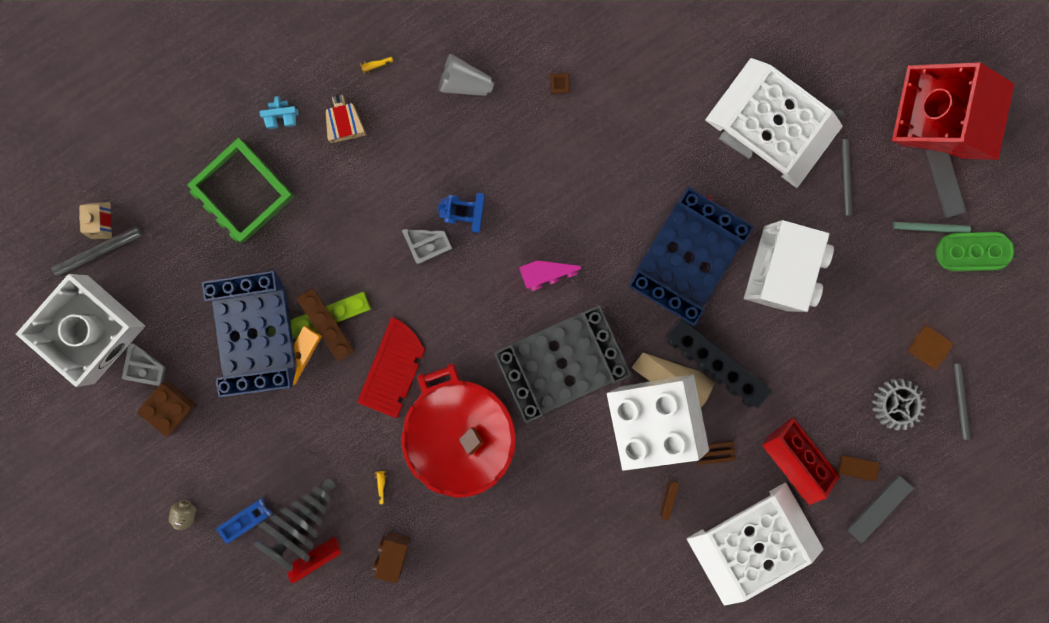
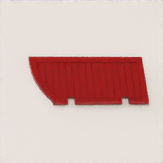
[357,317,426,419]

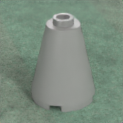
[439,54,494,96]

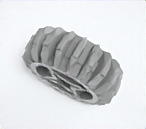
[872,379,926,431]

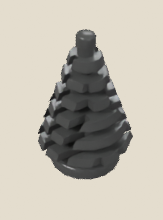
[253,479,335,572]

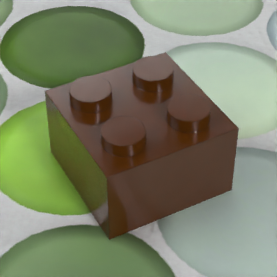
[136,381,198,438]
[373,532,411,584]

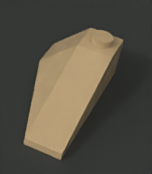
[631,352,715,407]

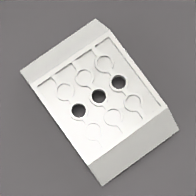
[705,58,843,188]
[686,482,823,605]

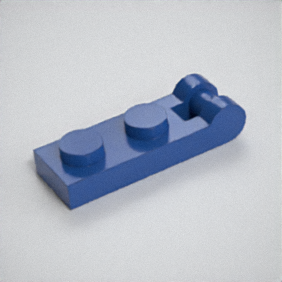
[216,498,273,545]

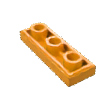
[293,326,322,385]

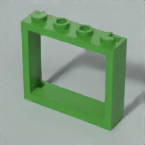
[188,138,295,243]

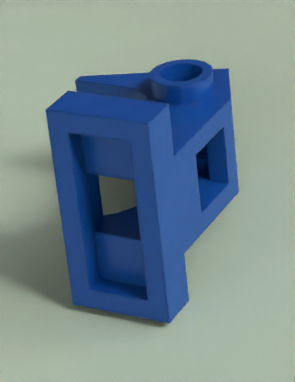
[438,193,485,233]

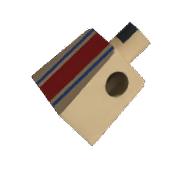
[326,95,367,144]
[79,202,112,239]

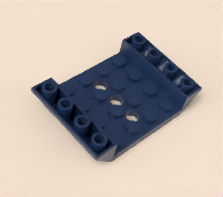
[628,187,754,326]
[202,271,297,397]

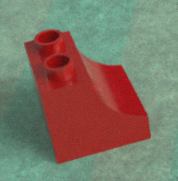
[892,62,1014,160]

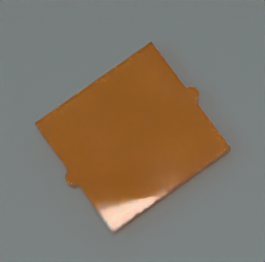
[908,325,953,370]

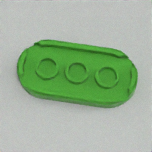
[936,232,1014,271]

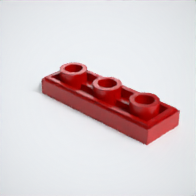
[287,536,342,584]

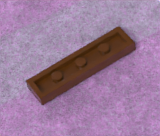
[296,287,355,362]

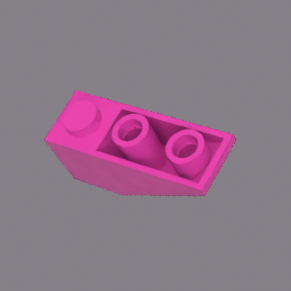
[519,261,581,291]

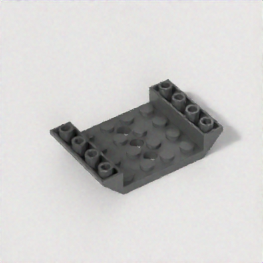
[494,305,631,423]

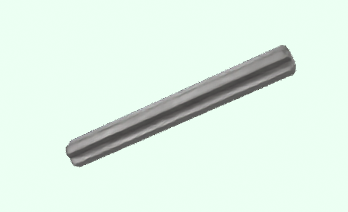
[51,227,142,276]

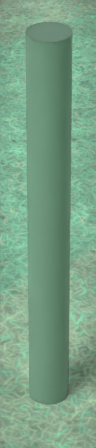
[893,222,971,233]

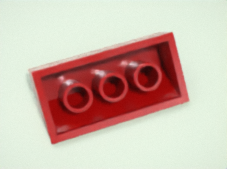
[762,417,840,505]

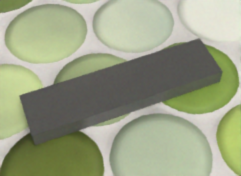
[925,149,966,218]
[846,475,914,544]

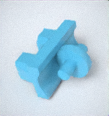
[260,96,299,129]

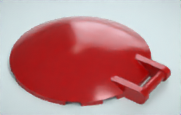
[401,363,516,497]

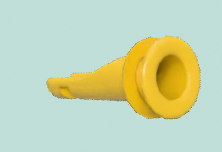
[360,57,393,74]
[375,471,387,504]

